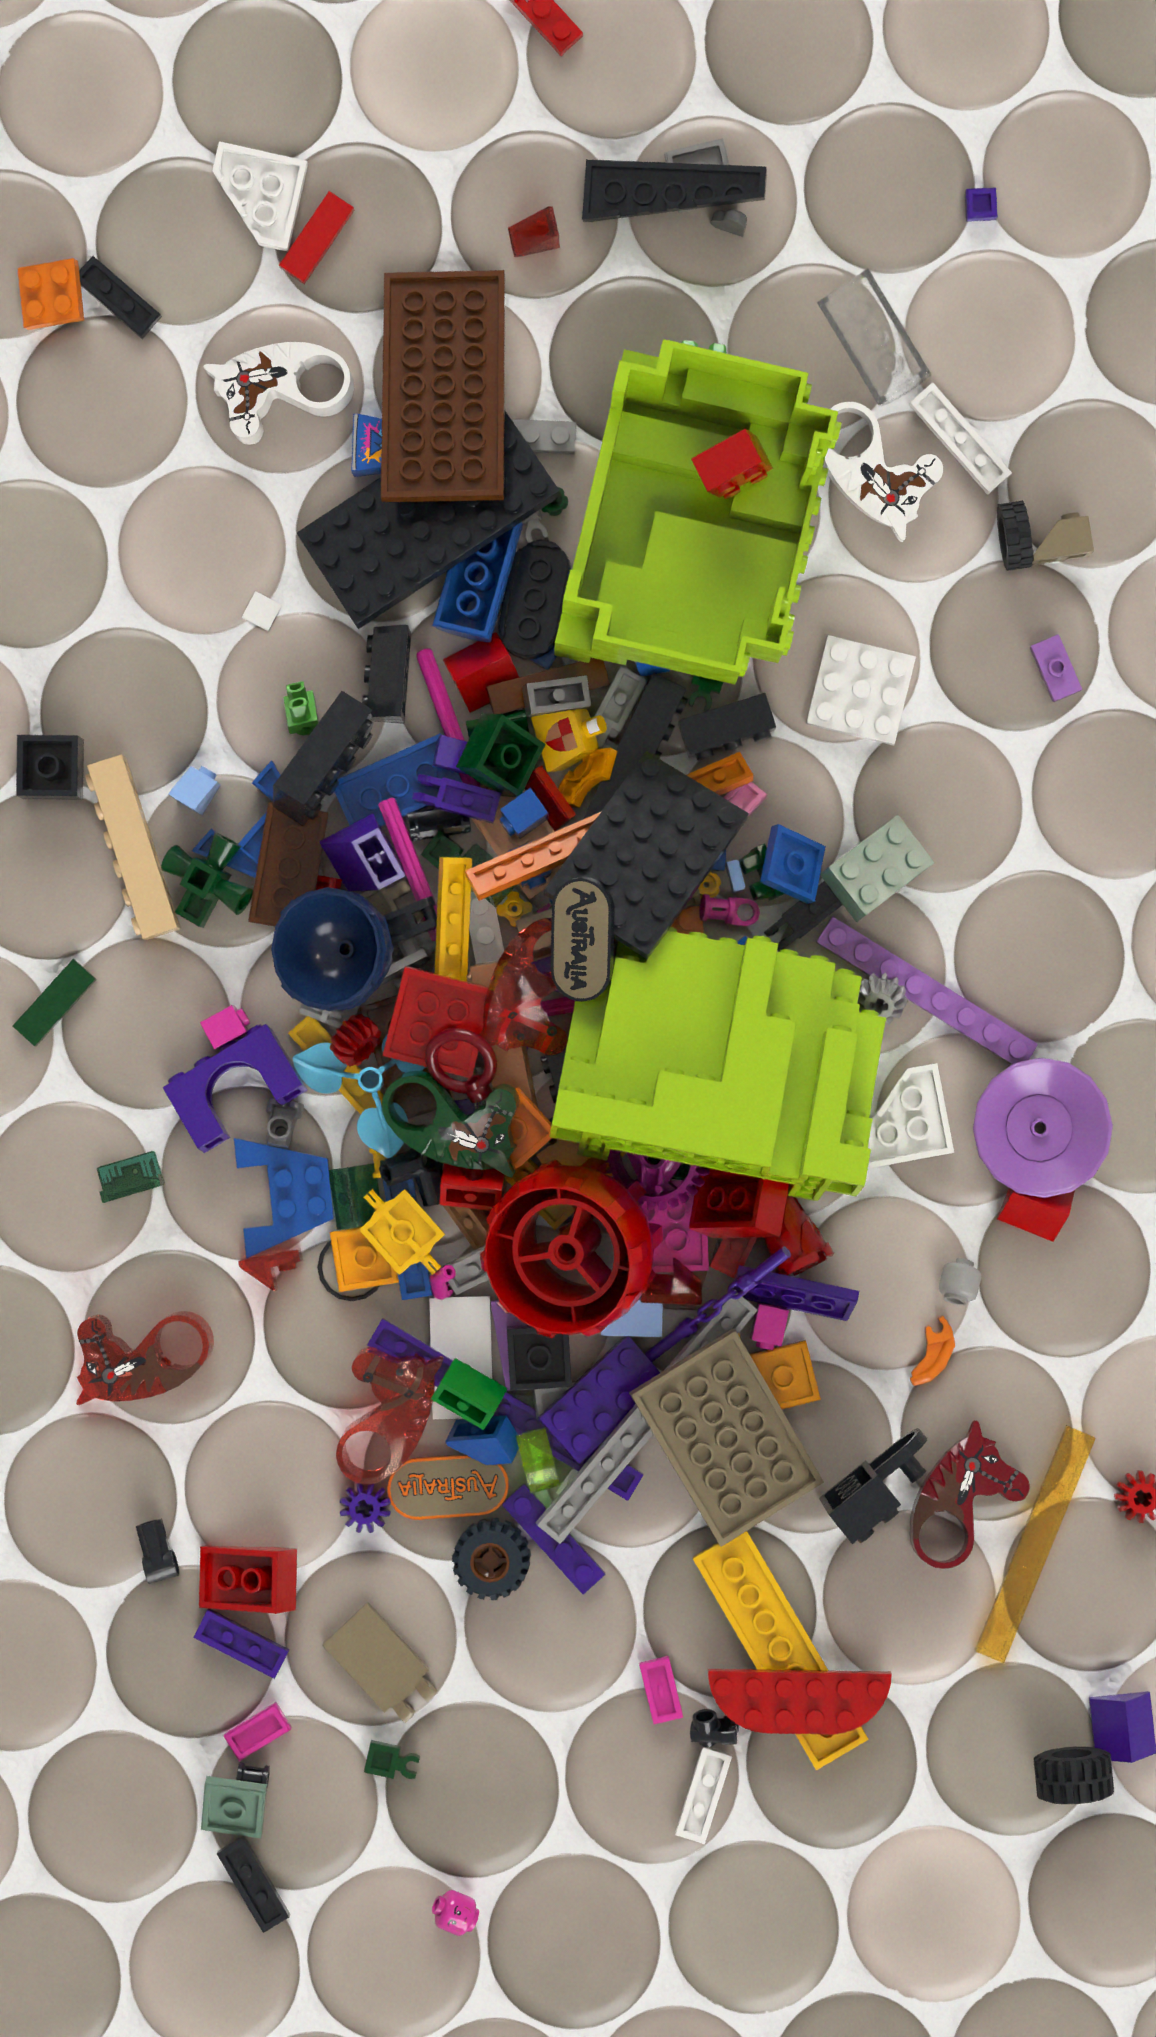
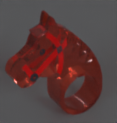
[479,918,568,1055]

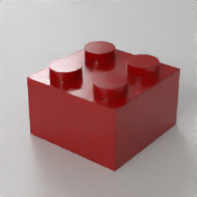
[691,429,773,499]

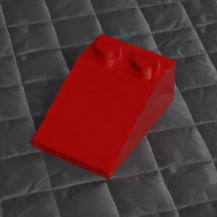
[199,1546,297,1614]

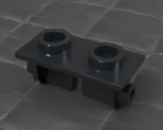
[407,809,471,841]

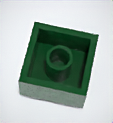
[456,713,545,797]

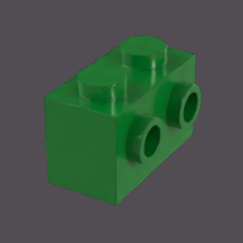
[431,1358,508,1430]

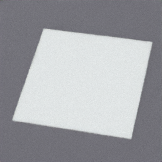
[242,591,282,631]

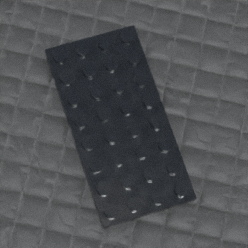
[297,411,562,629]

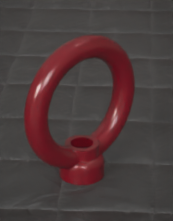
[425,1028,497,1103]

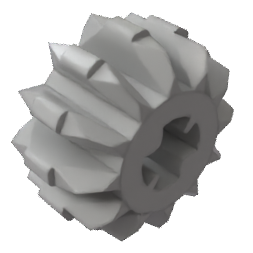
[857,972,907,1024]

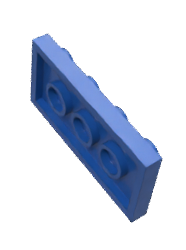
[334,733,462,827]

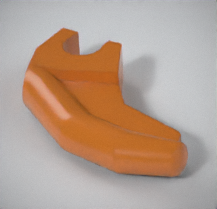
[910,1315,955,1386]

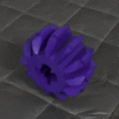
[340,1481,391,1533]

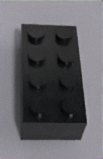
[273,691,374,826]

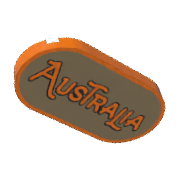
[387,1454,509,1520]

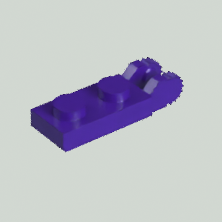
[412,774,501,824]

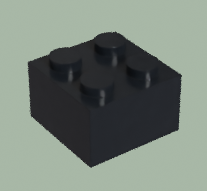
[16,735,84,800]
[507,1325,572,1391]

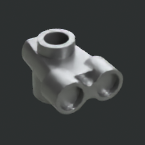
[266,1098,304,1149]

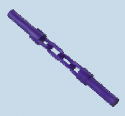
[645,1246,791,1362]

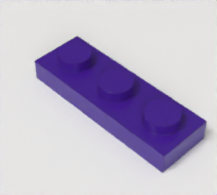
[193,1609,290,1679]

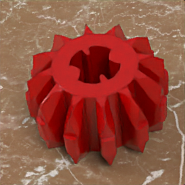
[330,1014,382,1067]
[1114,1470,1156,1523]

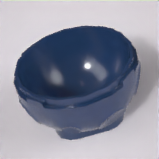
[271,887,394,1011]

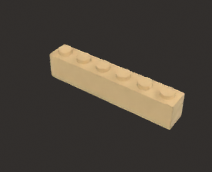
[85,754,181,940]

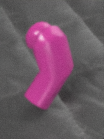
[429,1265,456,1300]

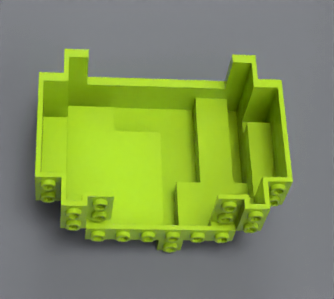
[554,339,842,685]
[549,927,886,1201]

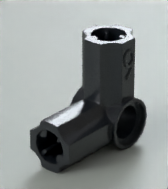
[379,1148,443,1207]

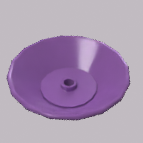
[973,1058,1113,1198]

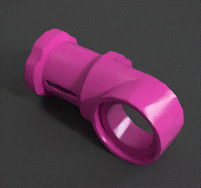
[699,894,760,926]

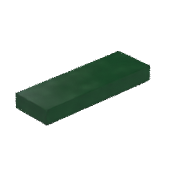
[12,959,97,1046]

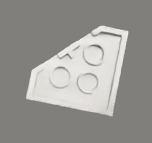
[212,141,308,252]
[868,1063,954,1169]

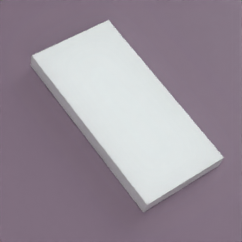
[429,1296,493,1420]

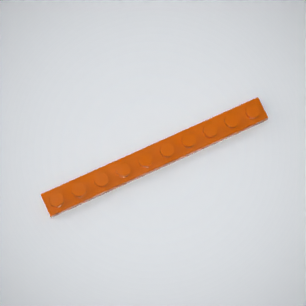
[465,751,754,901]

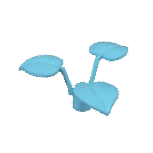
[293,1034,426,1158]

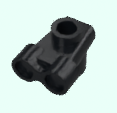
[690,1709,739,1747]

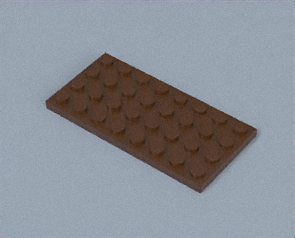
[381,270,505,502]

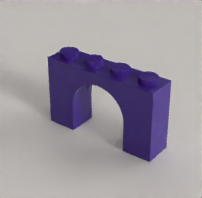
[162,1024,308,1153]

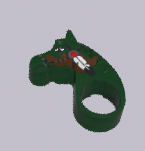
[382,1071,520,1177]

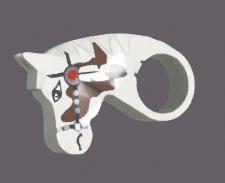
[203,342,354,445]
[823,402,943,542]

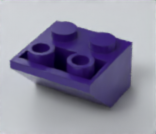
[319,813,405,891]

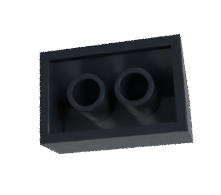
[362,625,412,724]

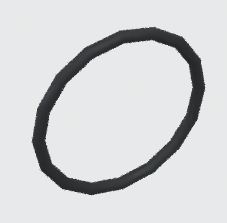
[317,1240,380,1301]

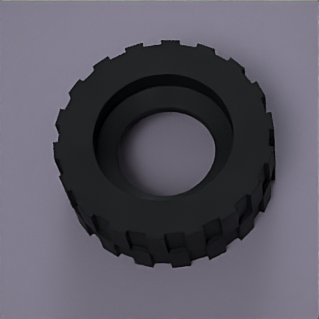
[997,500,1033,571]

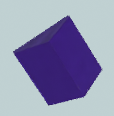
[1089,1691,1156,1763]

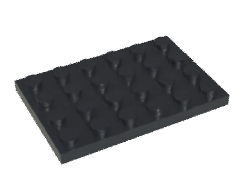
[544,751,749,959]

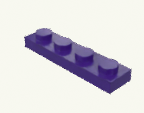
[502,1483,606,1595]

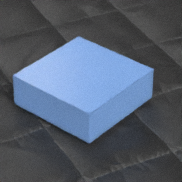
[725,860,745,893]

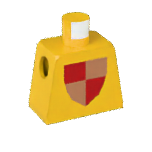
[531,709,607,773]

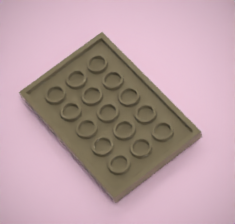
[629,1328,824,1547]

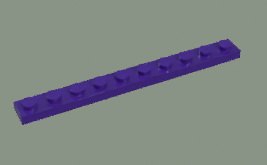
[367,1318,644,1501]

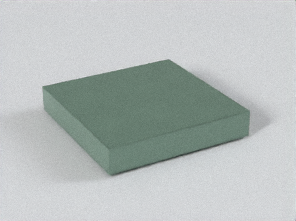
[201,1776,267,1838]

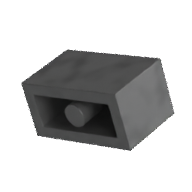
[522,675,591,717]

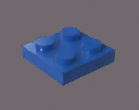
[760,824,826,904]

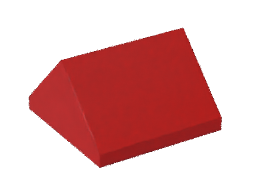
[443,632,520,713]
[997,1188,1075,1242]

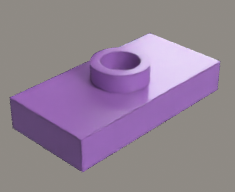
[1030,634,1082,702]

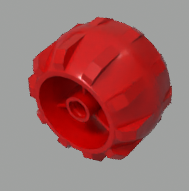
[480,1157,663,1338]

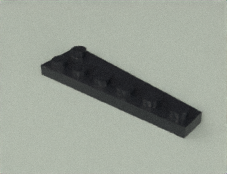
[582,159,767,222]

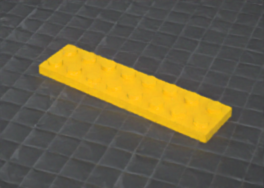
[692,1531,869,1770]

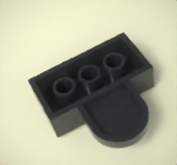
[819,1428,927,1544]

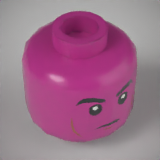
[432,1890,479,1936]

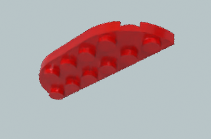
[708,1669,892,1734]

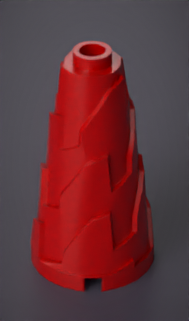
[765,1194,834,1276]

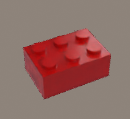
[689,1169,789,1238]

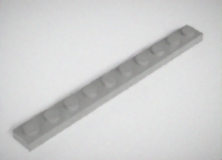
[536,1289,758,1544]

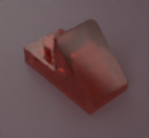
[238,1248,303,1291]
[641,1257,702,1305]

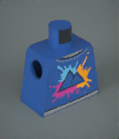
[351,413,382,477]

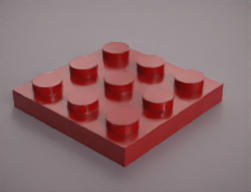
[382,966,495,1078]

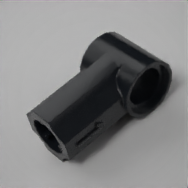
[136,1518,179,1584]

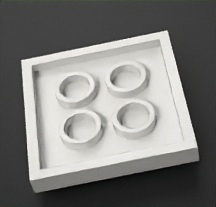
[806,635,916,746]

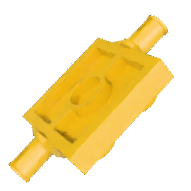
[359,1189,445,1275]

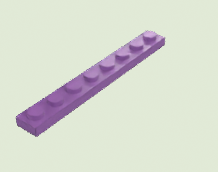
[816,916,1038,1065]

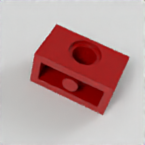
[440,1163,505,1211]

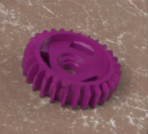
[600,1149,710,1211]

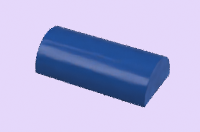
[432,522,523,642]

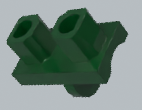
[738,843,785,901]

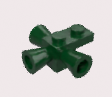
[161,833,253,928]

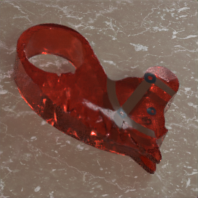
[336,1347,444,1484]

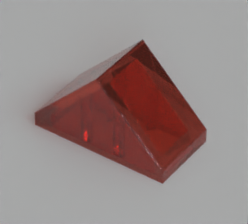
[508,206,560,257]

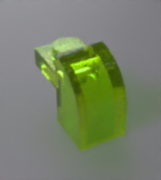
[516,1428,561,1494]

